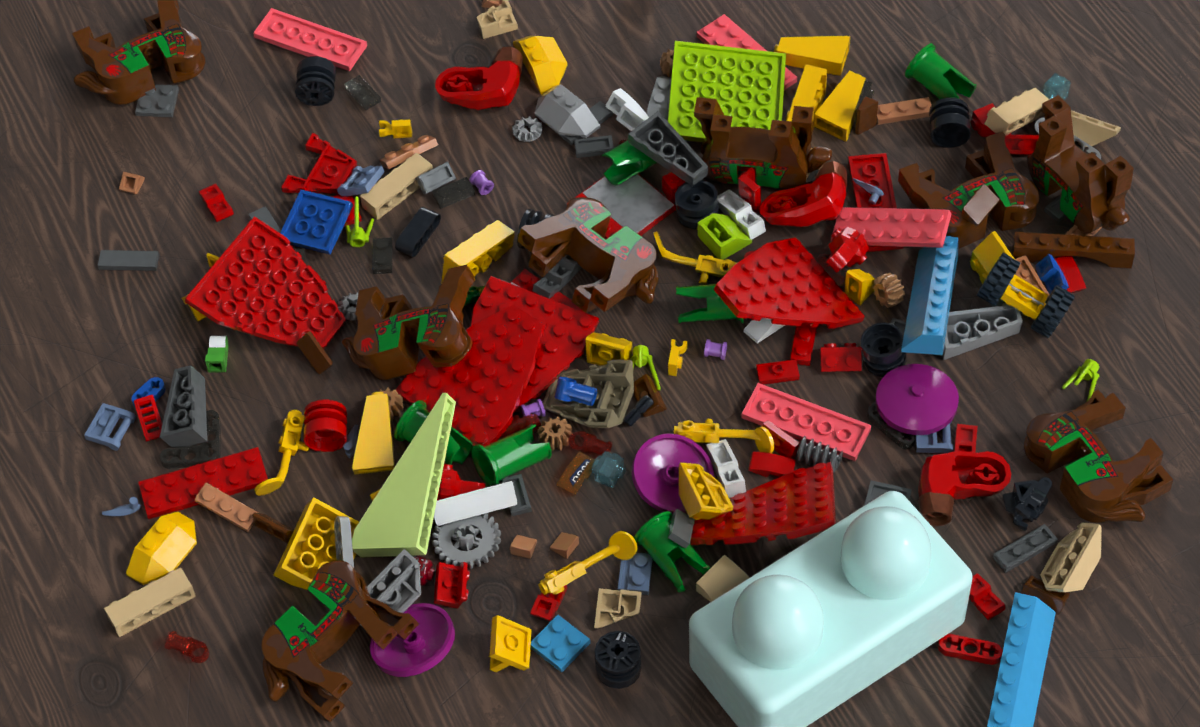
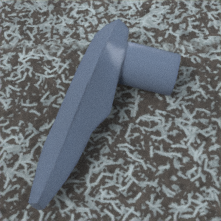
[853,178,884,205]
[344,425,359,459]
[102,497,142,516]

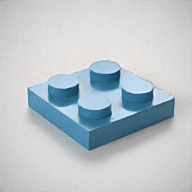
[530,615,590,672]

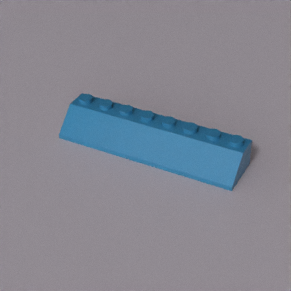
[901,236,958,355]
[987,592,1056,727]

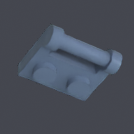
[337,166,385,196]
[84,403,137,451]
[915,421,954,454]

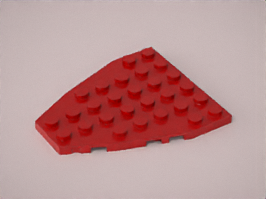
[185,216,346,349]
[714,237,865,328]
[471,276,599,413]
[396,304,545,447]
[690,462,836,545]

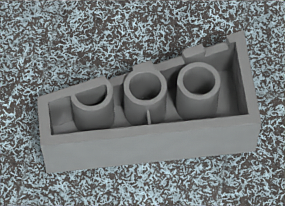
[943,305,1022,360]

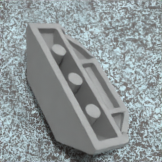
[647,76,671,121]
[535,84,601,138]
[360,549,421,625]

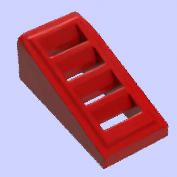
[133,395,162,442]

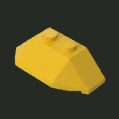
[513,36,568,94]
[679,462,733,520]
[126,511,197,585]

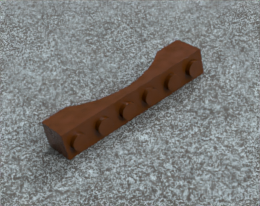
[1012,232,1135,269]

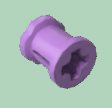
[469,170,494,195]
[704,339,727,360]
[520,399,546,422]

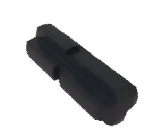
[623,395,653,426]

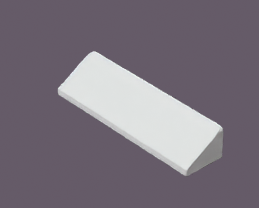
[434,481,517,526]

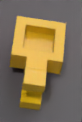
[379,120,412,138]
[668,339,687,376]

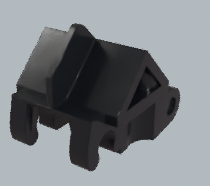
[1003,477,1052,531]

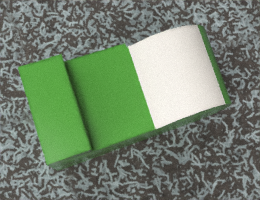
[205,336,228,372]

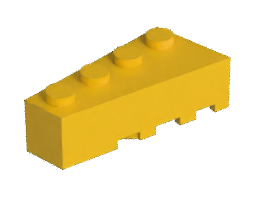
[786,64,827,121]
[441,220,515,284]

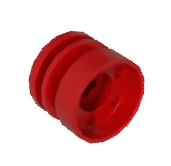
[304,399,347,452]

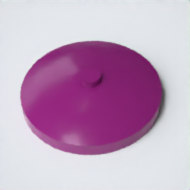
[876,364,959,435]
[632,434,714,514]
[370,603,455,677]

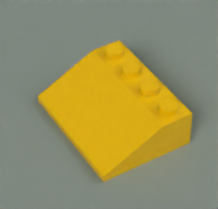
[273,497,359,590]

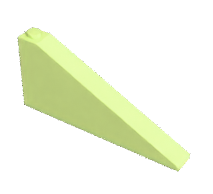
[352,393,456,557]

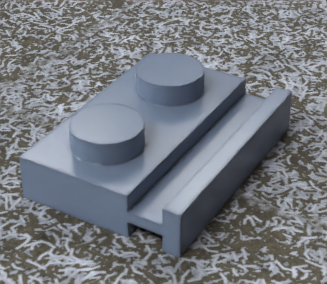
[618,553,653,595]

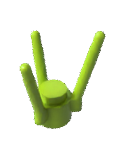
[345,196,374,247]
[630,345,661,390]
[1062,359,1099,401]

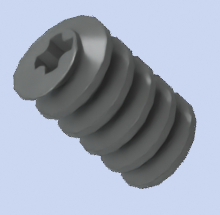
[797,436,843,473]

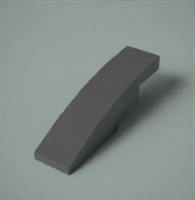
[532,255,582,299]

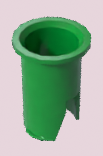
[905,43,977,99]
[602,140,657,186]
[676,284,744,324]
[394,400,473,465]
[472,424,552,487]
[634,511,710,593]

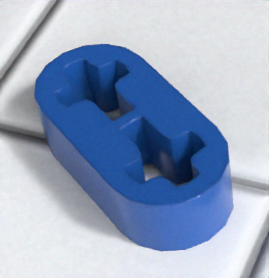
[131,377,166,409]

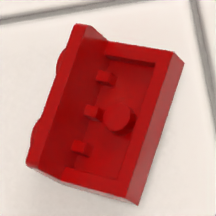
[738,168,761,213]
[820,343,862,372]
[434,562,470,609]

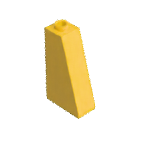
[774,36,850,76]
[814,70,866,142]
[352,392,395,475]

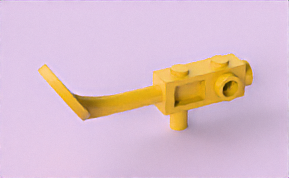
[653,231,736,284]
[254,410,309,496]
[674,419,774,453]
[538,531,637,595]

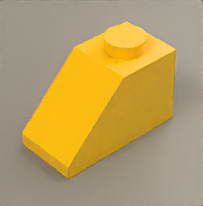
[845,269,875,306]

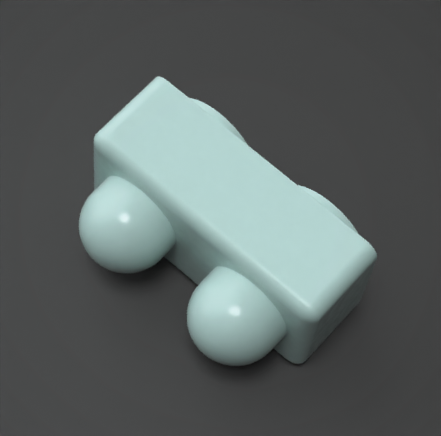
[689,491,972,727]

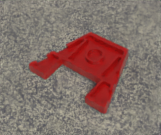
[281,133,357,193]

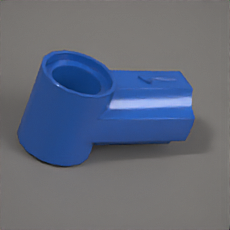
[554,377,597,406]

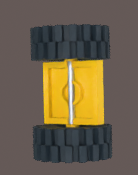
[977,253,1075,338]

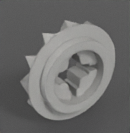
[512,116,543,142]
[338,293,358,320]

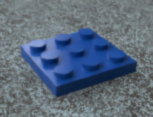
[280,190,353,255]

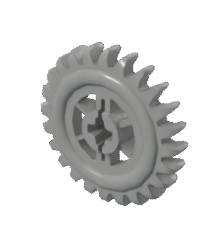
[432,513,501,569]

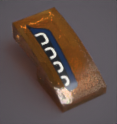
[556,451,598,496]

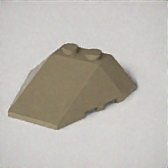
[543,360,634,428]

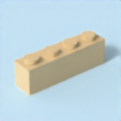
[984,88,1049,136]
[360,153,433,220]
[104,568,196,637]

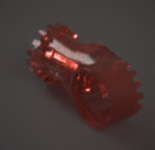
[502,414,541,438]
[569,431,612,459]
[165,630,210,663]

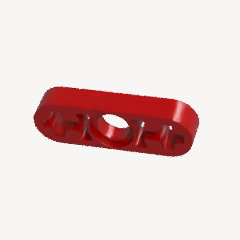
[938,634,1002,665]

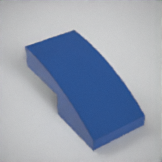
[1035,254,1069,294]

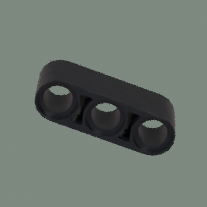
[395,207,441,257]

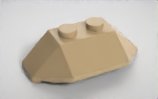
[1071,110,1121,147]
[1040,523,1101,592]

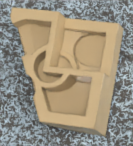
[477,0,518,39]
[696,555,750,602]
[594,588,642,629]

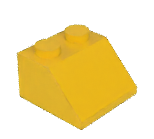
[970,231,1014,284]
[586,332,633,366]

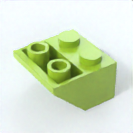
[698,213,752,260]

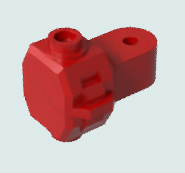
[825,226,869,273]
[437,464,486,501]

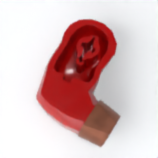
[435,47,523,110]
[760,161,847,227]
[918,451,1012,526]

